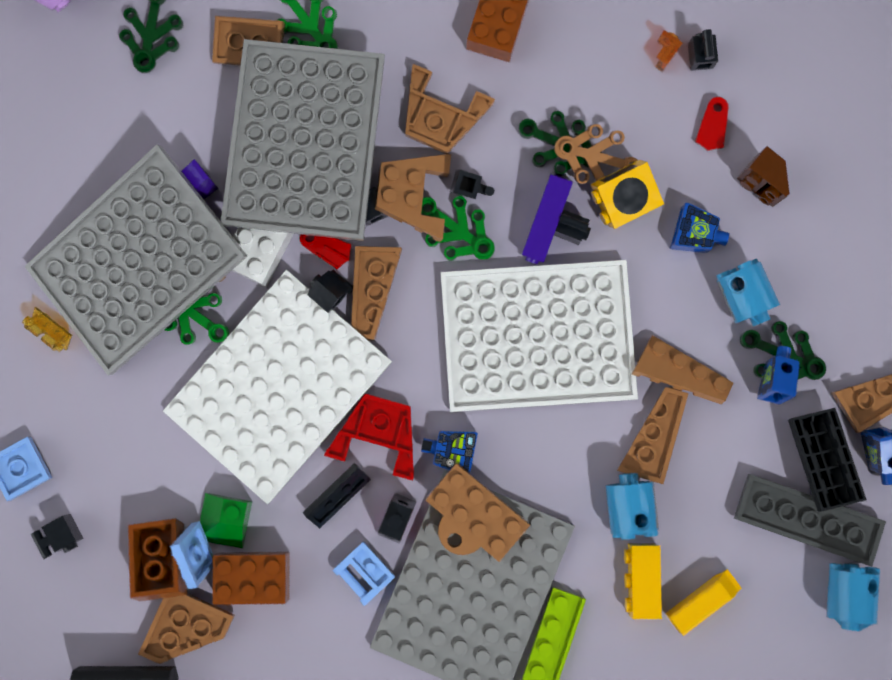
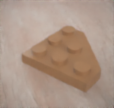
[138,593,235,664]

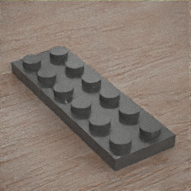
[733,474,886,567]

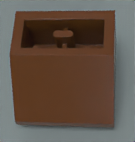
[737,146,790,207]

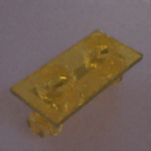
[22,307,72,352]

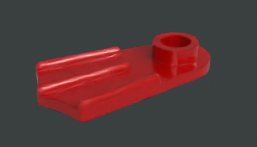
[695,97,729,151]
[300,234,351,270]

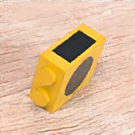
[590,160,664,229]

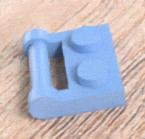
[332,541,396,606]

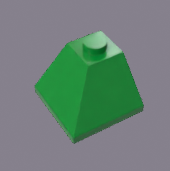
[200,493,252,548]

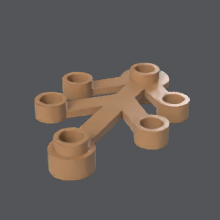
[554,124,638,184]

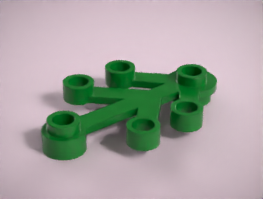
[276,0,338,49]
[421,196,495,261]
[164,293,229,345]

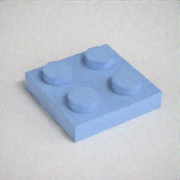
[0,437,52,501]
[170,521,213,589]

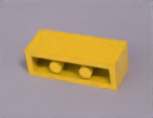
[624,543,662,619]

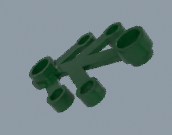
[119,0,183,73]
[518,111,602,176]
[740,321,826,380]

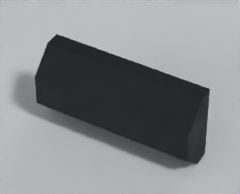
[788,408,867,512]
[70,666,179,680]

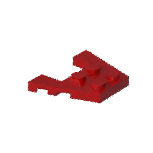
[324,394,414,481]

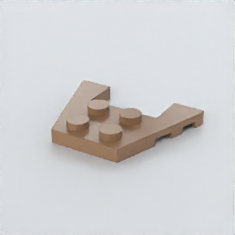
[405,64,495,154]
[375,154,451,242]

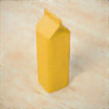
[665,569,742,636]

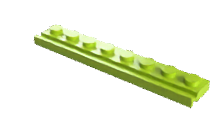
[521,587,586,680]

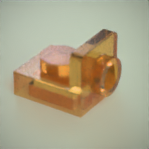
[655,30,683,72]

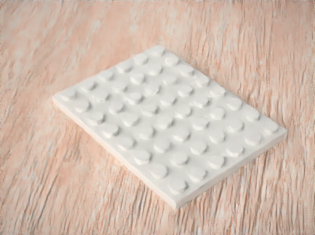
[441,260,638,412]
[163,270,392,504]

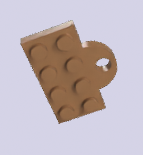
[425,462,530,562]

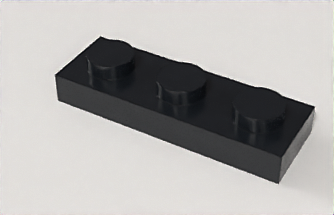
[303,463,371,529]

